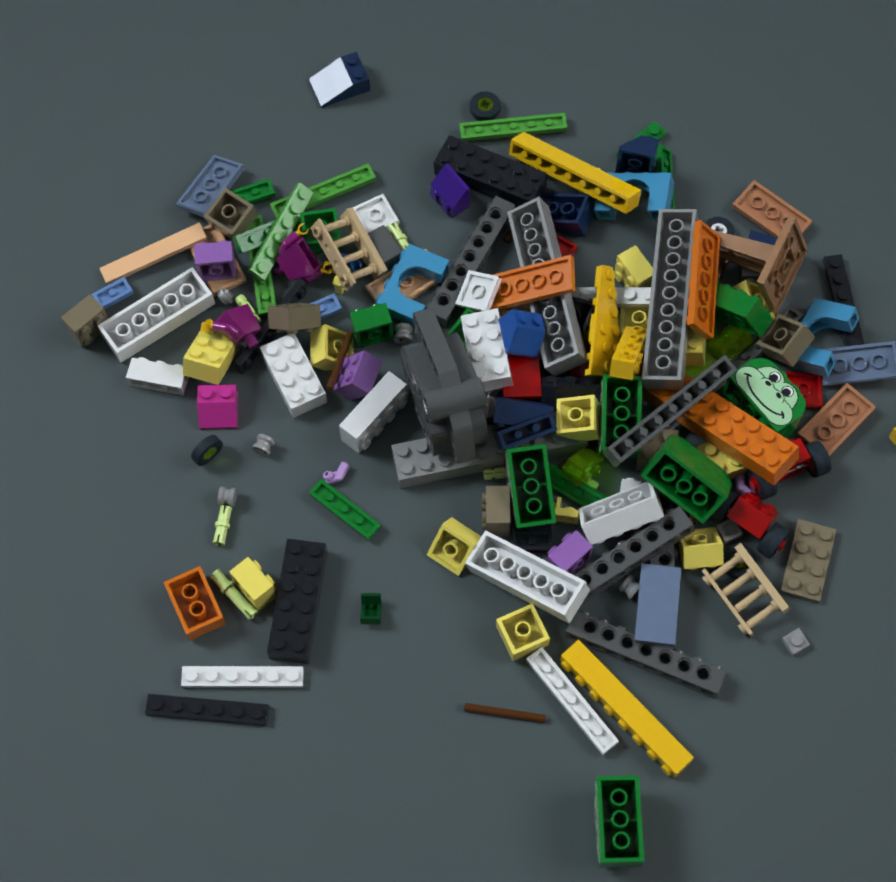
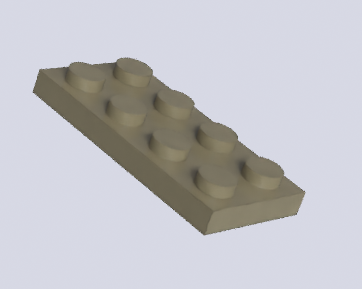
[780,519,837,604]

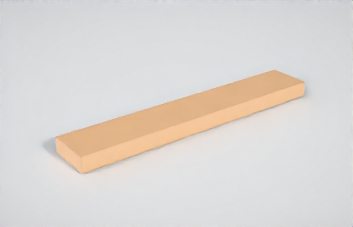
[99,222,208,285]

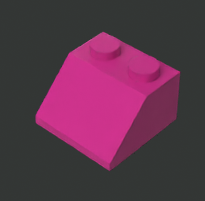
[197,385,238,430]

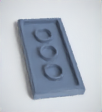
[176,155,245,217]
[821,341,896,387]
[634,563,681,647]

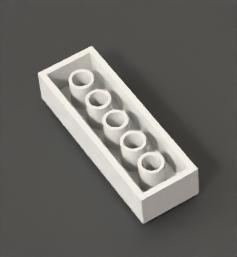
[97,267,215,363]
[465,530,590,624]

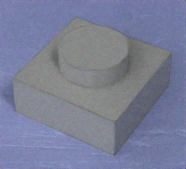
[715,519,743,544]
[781,628,810,656]

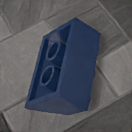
[615,135,659,173]

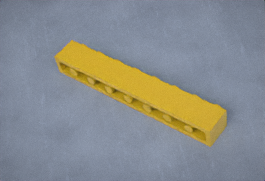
[509,132,641,214]
[560,639,694,778]

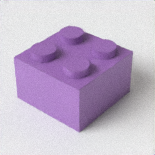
[194,240,237,281]
[334,350,383,401]
[547,530,593,574]

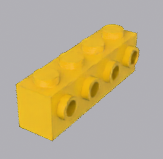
[610,326,647,380]

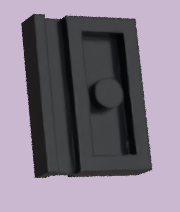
[512,523,553,552]

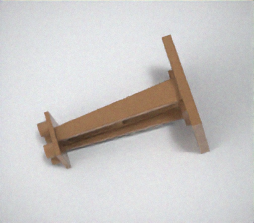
[714,216,808,314]

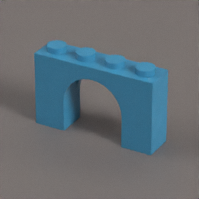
[594,172,674,220]
[375,244,449,327]
[786,298,859,378]

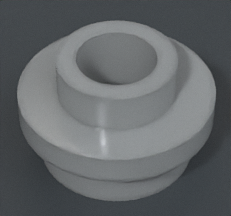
[217,287,234,305]

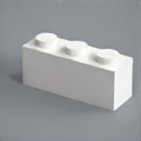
[126,357,189,396]

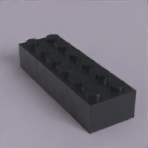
[433,135,547,207]
[267,539,328,664]

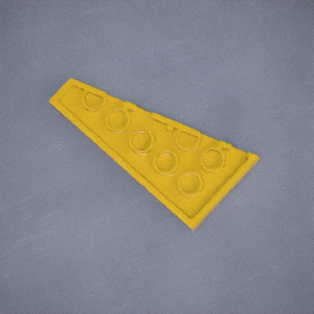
[585,265,620,378]

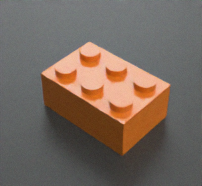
[163,566,226,641]

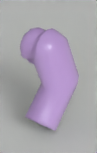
[323,462,350,484]
[735,475,756,497]

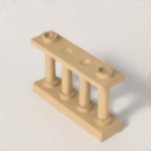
[311,207,388,291]
[702,543,790,637]

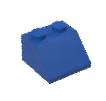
[498,309,545,358]

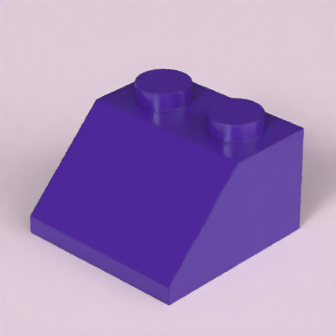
[430,163,470,218]

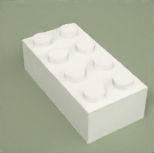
[461,308,513,392]
[260,334,327,418]
[339,371,408,454]
[579,481,664,545]

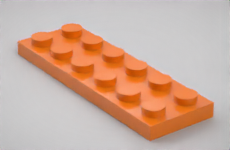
[686,220,720,340]
[473,255,575,312]

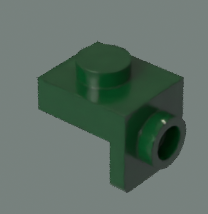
[360,593,382,625]

